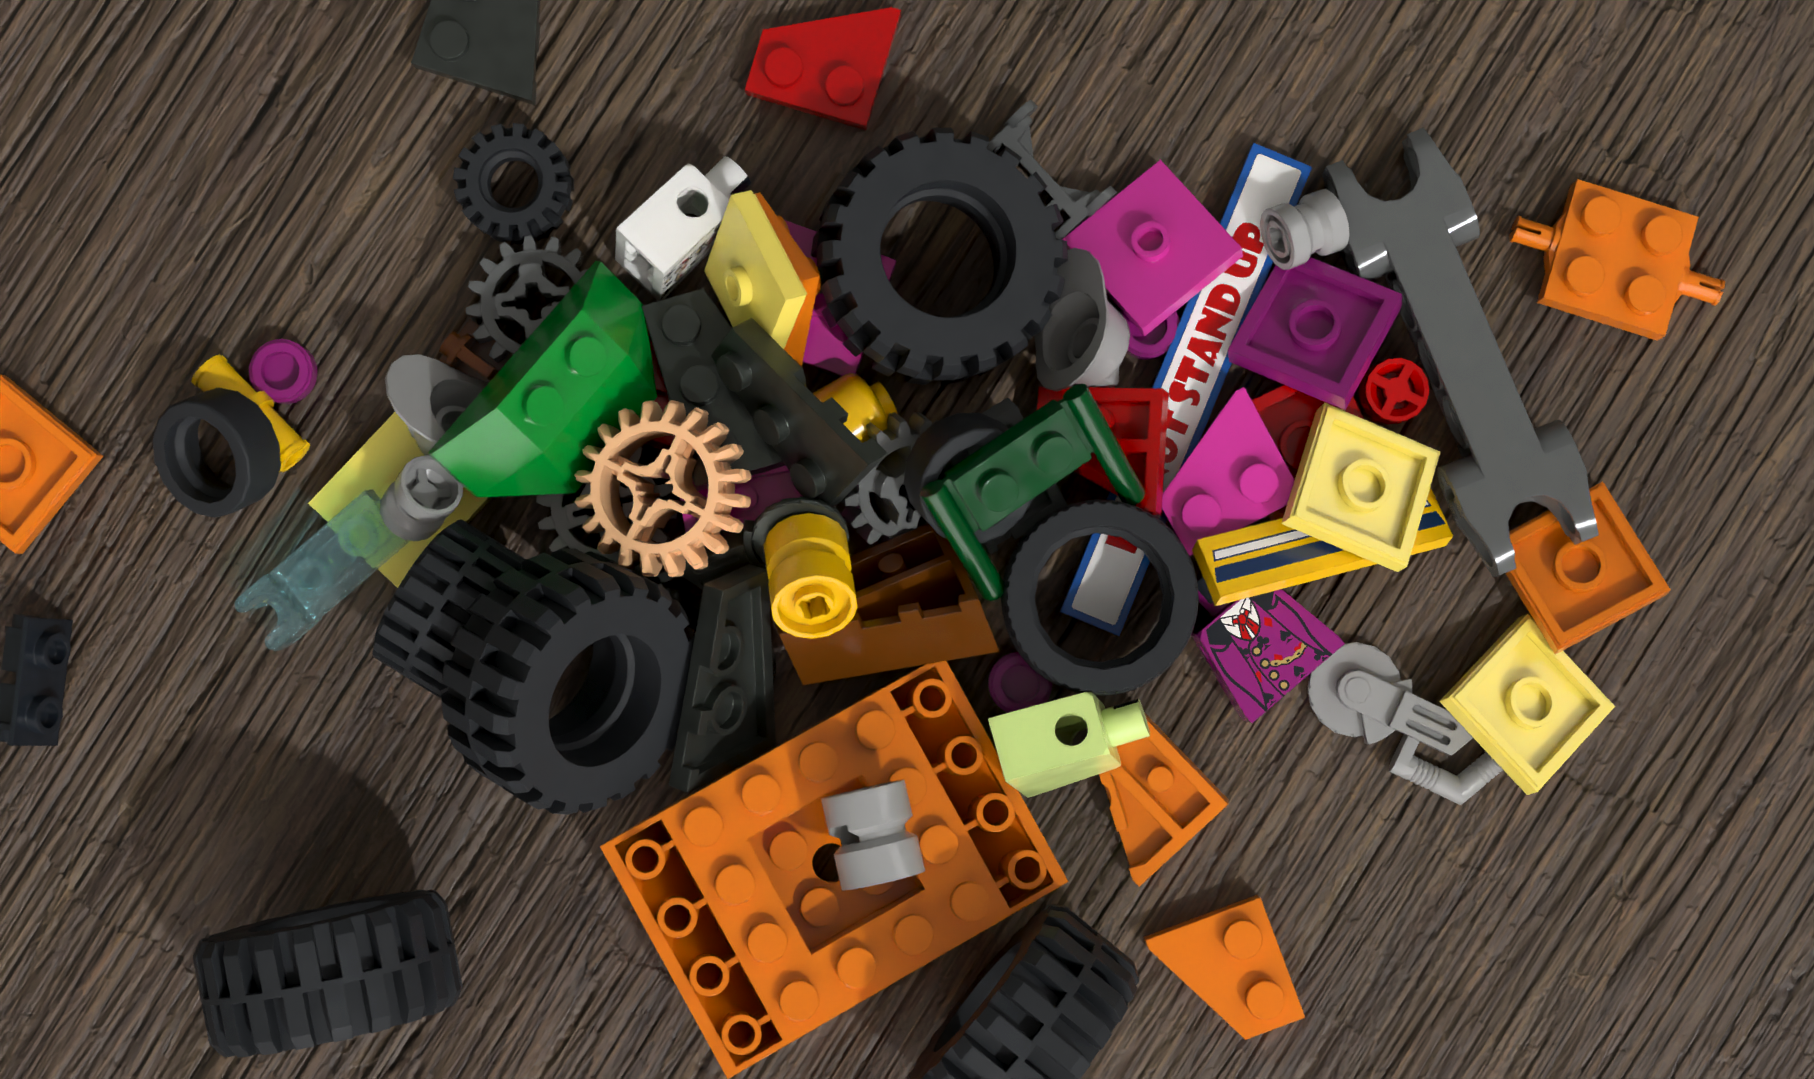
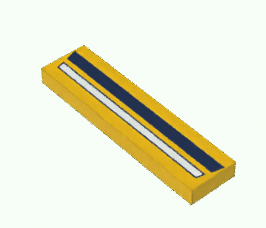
[1192,487,1453,606]

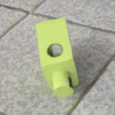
[988,692,1150,798]

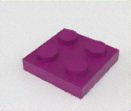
[1228,257,1402,410]

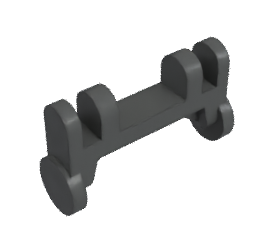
[986,100,1117,240]

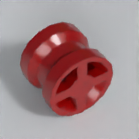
[1357,358,1429,425]

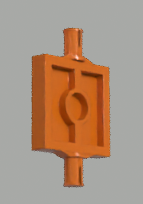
[1509,179,1725,341]

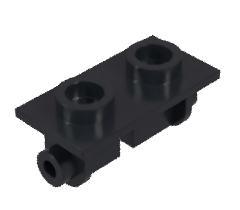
[0,614,73,746]

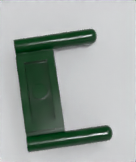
[920,384,1145,601]

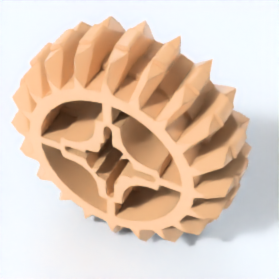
[574,400,751,577]

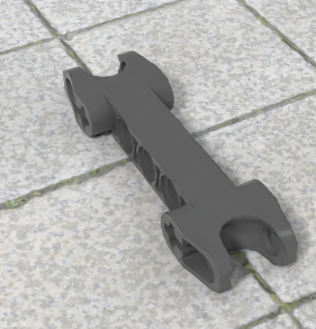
[1322,128,1599,578]

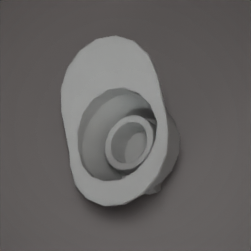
[1034,248,1130,391]
[385,354,488,456]

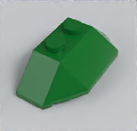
[428,261,657,497]

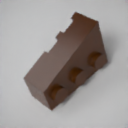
[769,523,999,685]

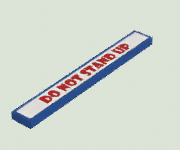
[1059,143,1312,636]

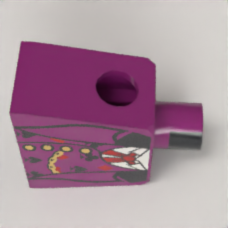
[1191,575,1345,723]

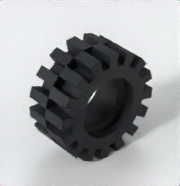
[453,123,575,245]

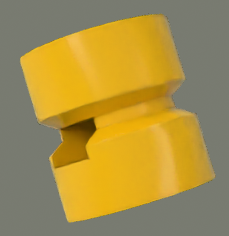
[764,513,857,639]

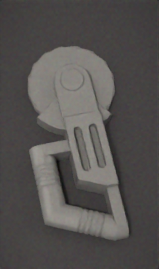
[1307,642,1503,805]

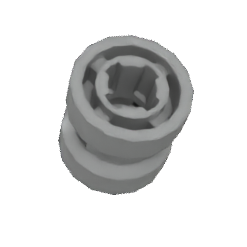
[1260,189,1350,270]
[380,455,463,541]

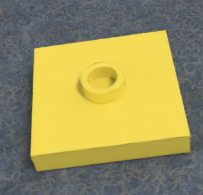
[704,190,807,349]
[1281,403,1440,572]
[308,412,491,588]
[1439,614,1615,795]

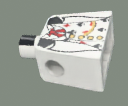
[615,156,751,301]

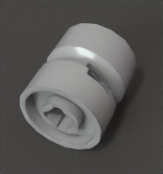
[821,780,925,891]

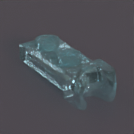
[235,489,410,651]

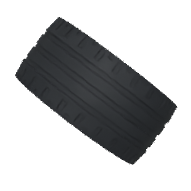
[1001,499,1198,696]

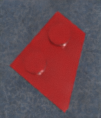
[745,7,901,130]
[1037,387,1169,515]

